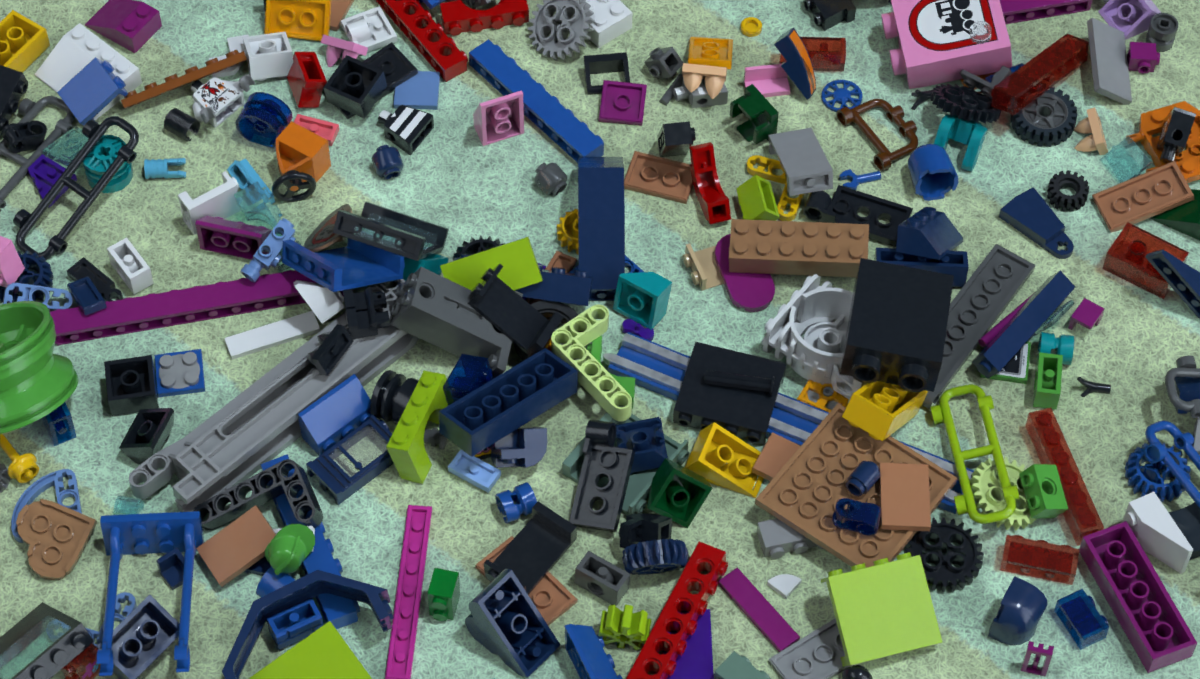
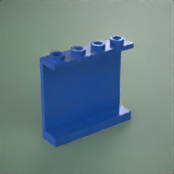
[282,238,405,292]

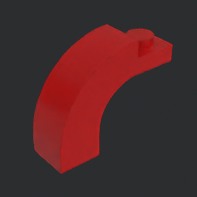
[689,142,731,224]

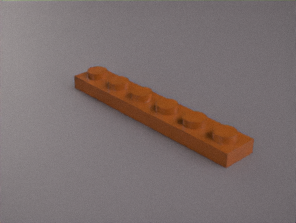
[121,50,247,109]

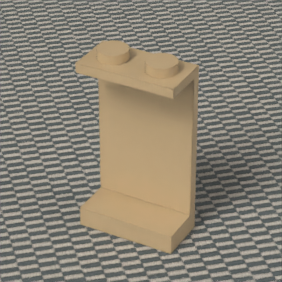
[683,243,724,291]

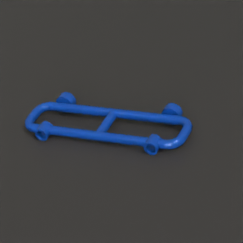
[1144,421,1200,508]

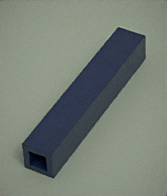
[972,270,1075,379]

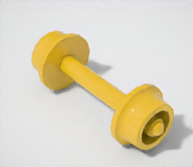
[0,434,39,483]

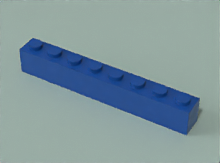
[469,39,604,163]
[260,454,361,630]

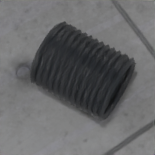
[164,108,200,141]

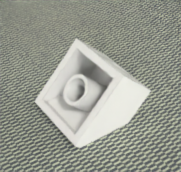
[243,31,293,81]
[293,280,345,324]

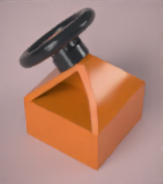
[272,121,331,202]

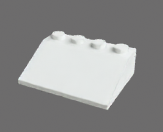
[35,23,142,120]

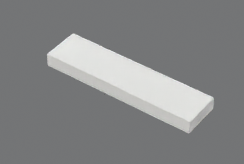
[224,311,320,360]

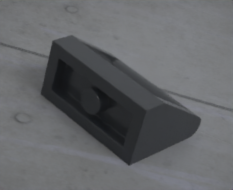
[584,52,630,95]

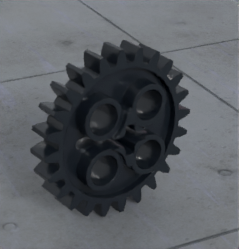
[931,84,1002,124]
[904,517,984,592]

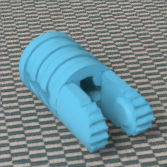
[144,158,186,179]

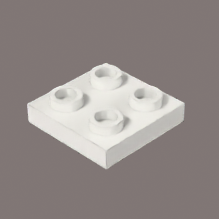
[340,6,398,56]

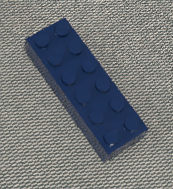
[439,348,578,457]

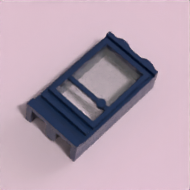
[306,415,394,505]

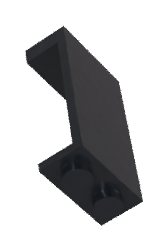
[467,264,563,357]
[484,501,577,595]

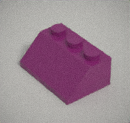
[195,216,272,260]

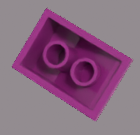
[85,0,162,53]

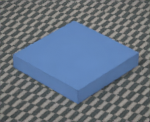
[394,71,440,110]

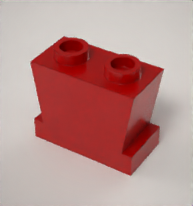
[287,52,327,108]

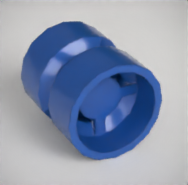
[495,482,537,523]

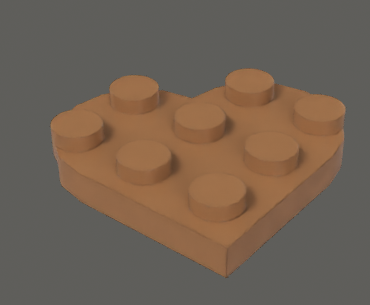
[16,499,97,580]

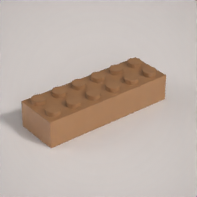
[729,219,869,277]

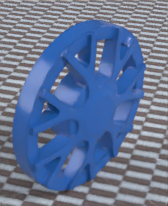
[821,80,862,112]

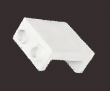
[178,171,242,235]

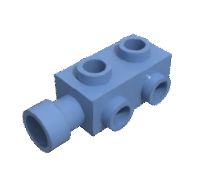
[240,218,296,282]

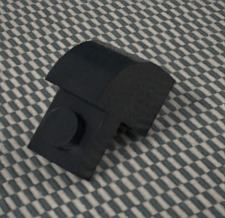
[619,513,672,548]

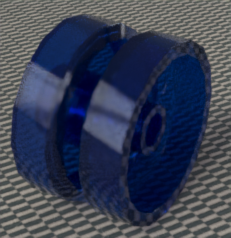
[235,92,293,148]

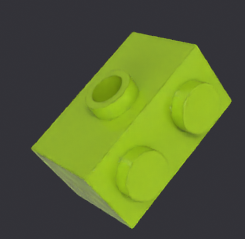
[736,175,780,221]

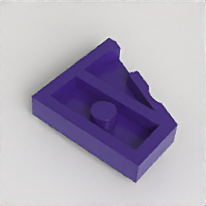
[27,154,77,208]

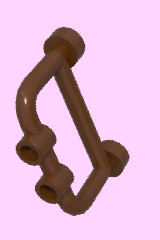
[836,99,918,171]

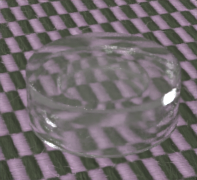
[969,21,992,44]

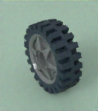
[1010,85,1077,147]

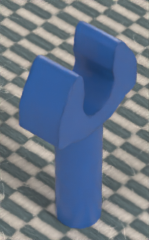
[839,169,881,190]

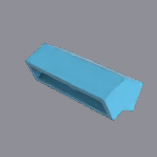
[227,158,275,210]

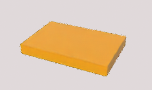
[264,0,331,41]
[688,37,733,69]

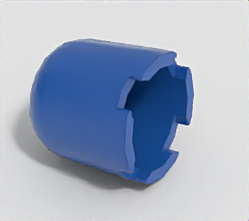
[908,144,959,201]

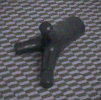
[911,89,933,110]
[1077,377,1111,397]

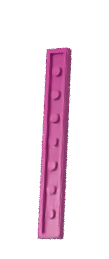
[385,505,432,679]

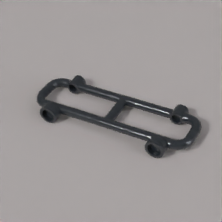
[13,116,139,260]

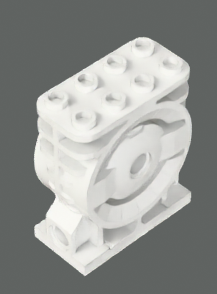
[762,274,867,403]

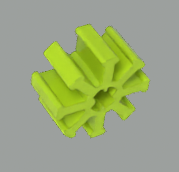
[598,605,651,650]

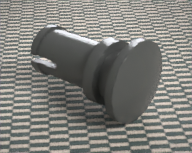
[424,428,447,450]

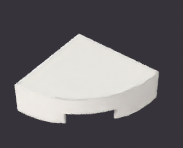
[767,574,802,599]

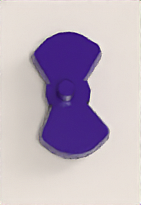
[621,319,654,341]

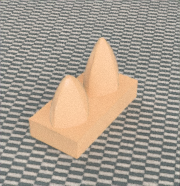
[682,63,727,99]
[1074,107,1109,155]

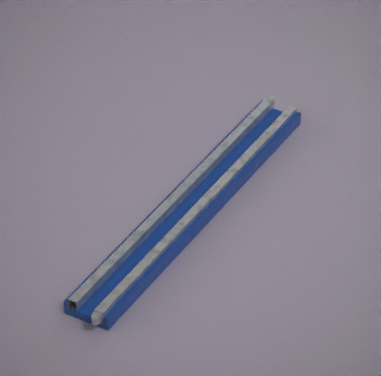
[603,332,974,514]

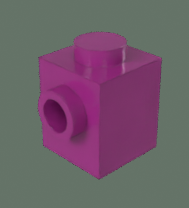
[1127,42,1160,74]

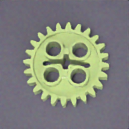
[969,457,1037,531]

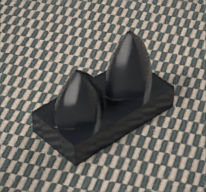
[308,324,353,376]

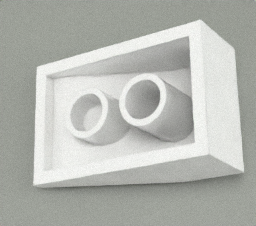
[1122,492,1194,574]

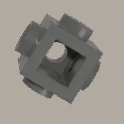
[644,46,683,79]

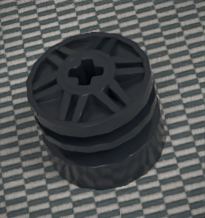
[370,370,419,425]

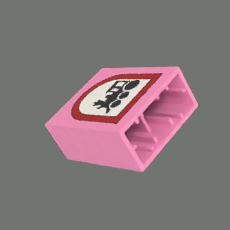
[881,0,1012,89]

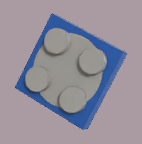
[154,349,206,397]

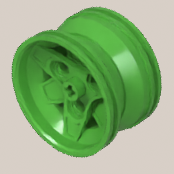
[0,301,78,434]

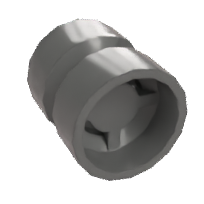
[1146,13,1178,52]

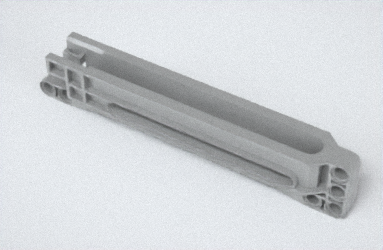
[129,279,419,512]

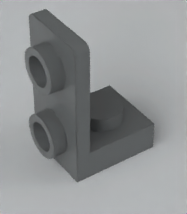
[960,66,1014,100]

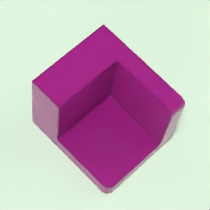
[1068,298,1105,330]

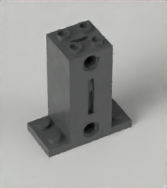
[390,267,523,387]

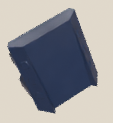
[616,417,668,475]

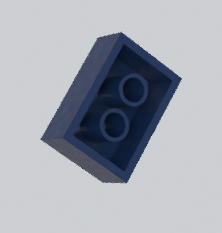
[92,595,180,679]

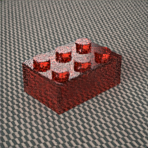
[1102,222,1189,299]

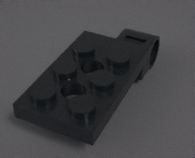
[803,185,913,247]
[569,420,635,533]

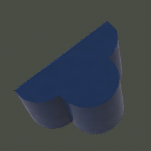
[465,569,561,678]

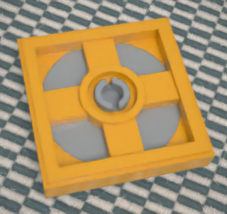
[797,380,849,413]

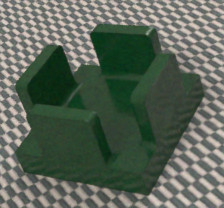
[730,84,779,144]

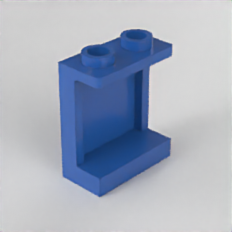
[57,57,128,125]

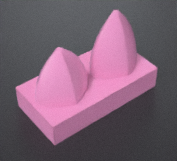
[321,35,368,67]

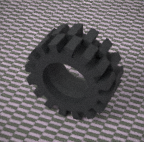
[1047,170,1089,212]

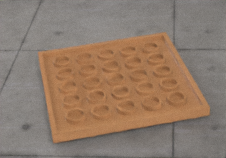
[755,403,957,568]

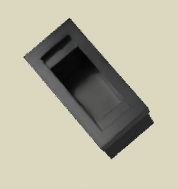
[803,0,856,31]

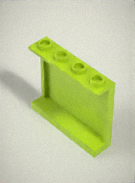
[821,552,942,667]
[249,621,372,679]

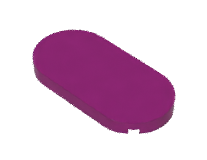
[715,234,775,312]

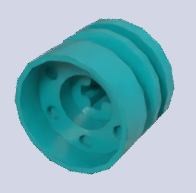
[83,135,133,193]

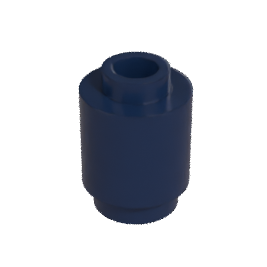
[846,461,880,497]

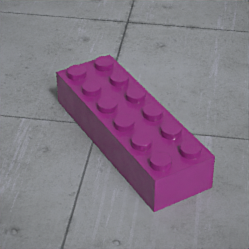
[1079,521,1197,673]

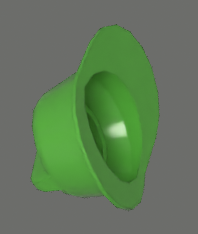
[265,524,315,575]

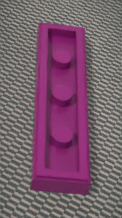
[718,567,800,652]

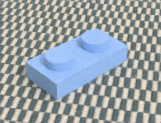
[448,449,501,493]

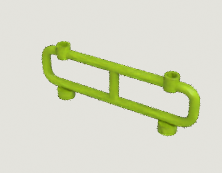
[930,384,1020,524]

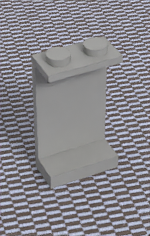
[768,128,833,196]

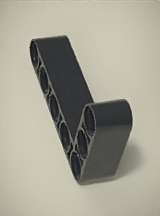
[192,459,323,530]

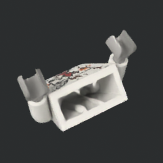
[191,74,255,128]

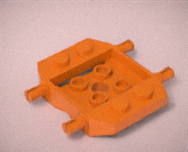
[1126,101,1200,183]

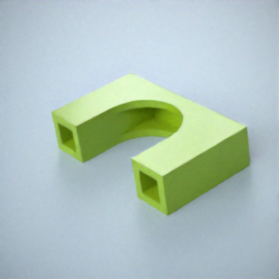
[386,371,456,484]

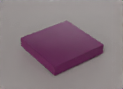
[599,80,647,126]

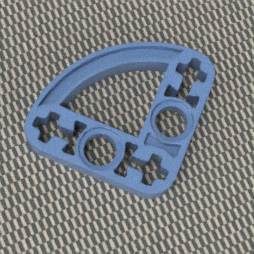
[11,469,82,543]

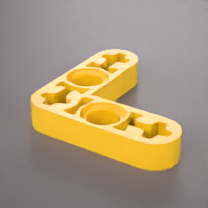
[746,155,804,221]

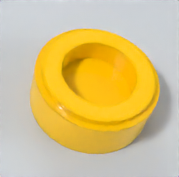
[741,17,762,37]

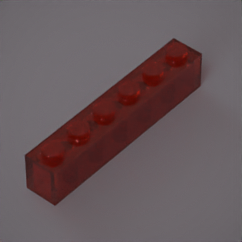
[991,34,1089,115]
[1025,408,1104,546]

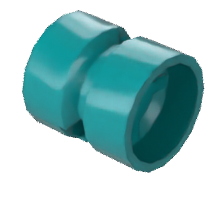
[1037,332,1074,366]

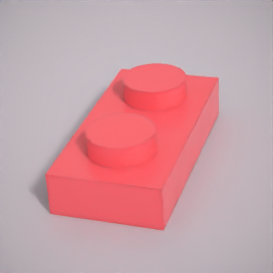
[294,114,339,146]

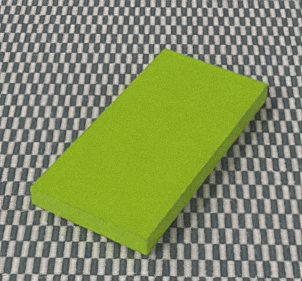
[440,236,543,291]

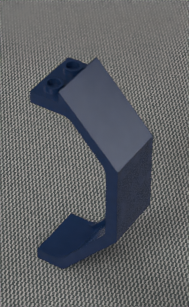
[578,157,625,301]
[222,570,394,679]

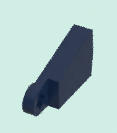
[999,187,1074,259]

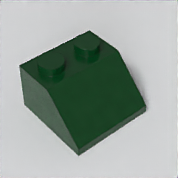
[647,458,712,528]

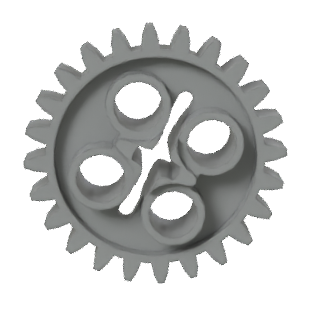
[528,0,595,60]

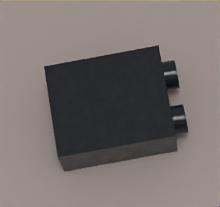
[840,258,954,392]

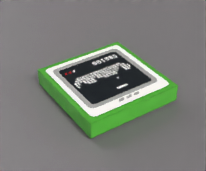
[980,342,1031,384]

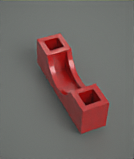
[440,0,529,36]

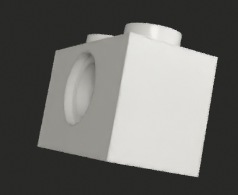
[107,238,154,294]

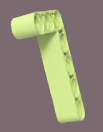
[551,304,632,422]

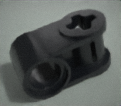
[1,121,47,153]

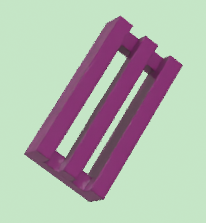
[1021,641,1054,677]

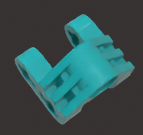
[934,115,988,172]

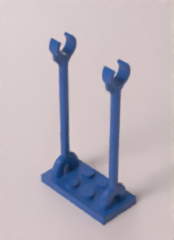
[97,511,204,676]

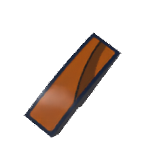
[774,27,816,100]

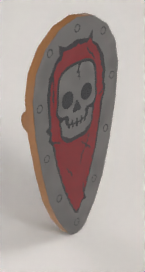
[304,204,352,252]

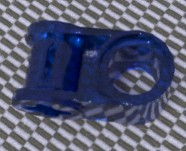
[832,498,881,536]

